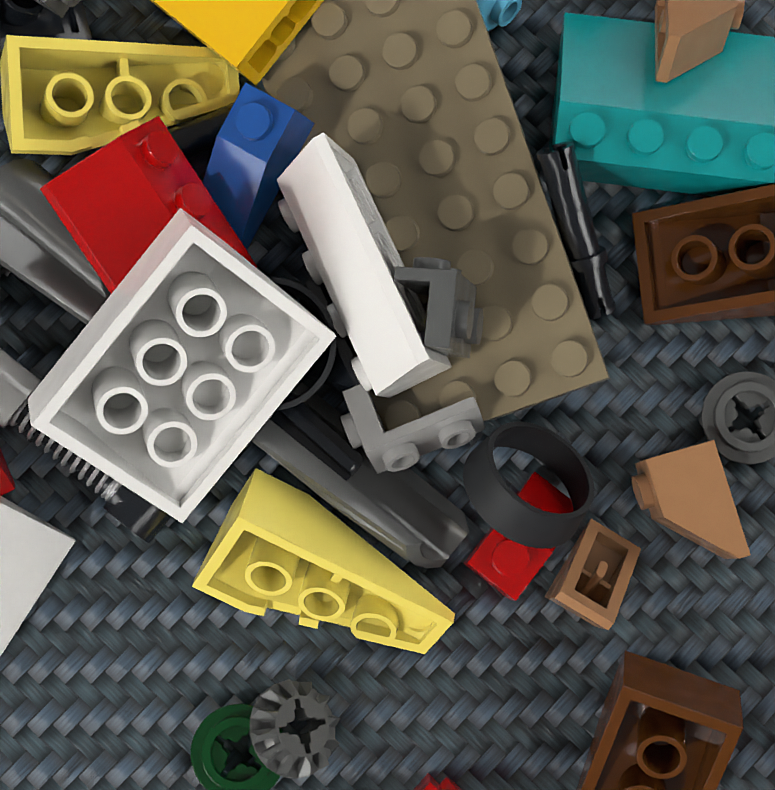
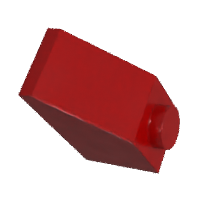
[463,471,574,601]

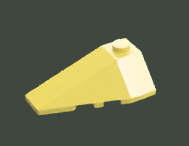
[0,35,240,155]
[192,468,455,654]

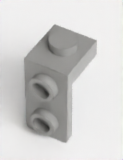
[340,384,485,474]

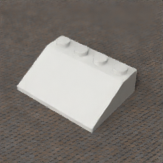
[28,208,336,523]

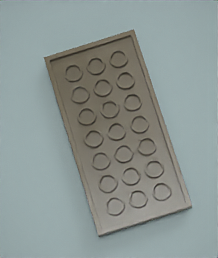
[262,0,610,432]

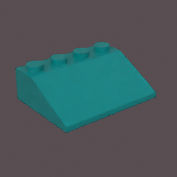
[549,12,775,197]

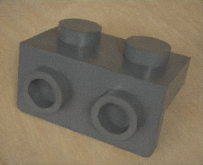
[394,257,483,358]

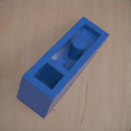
[203,82,315,250]

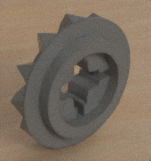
[699,372,775,465]
[250,679,341,779]

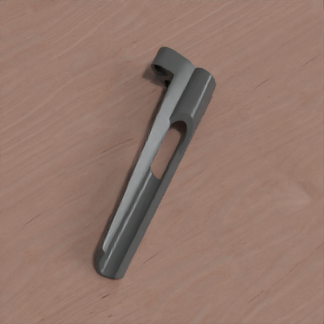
[0,158,469,568]

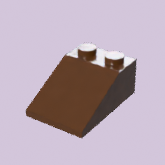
[632,184,775,326]
[576,650,744,790]

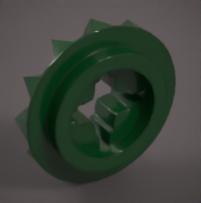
[191,703,283,790]

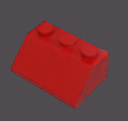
[40,116,257,294]

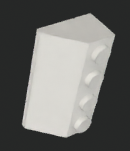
[277,133,452,398]

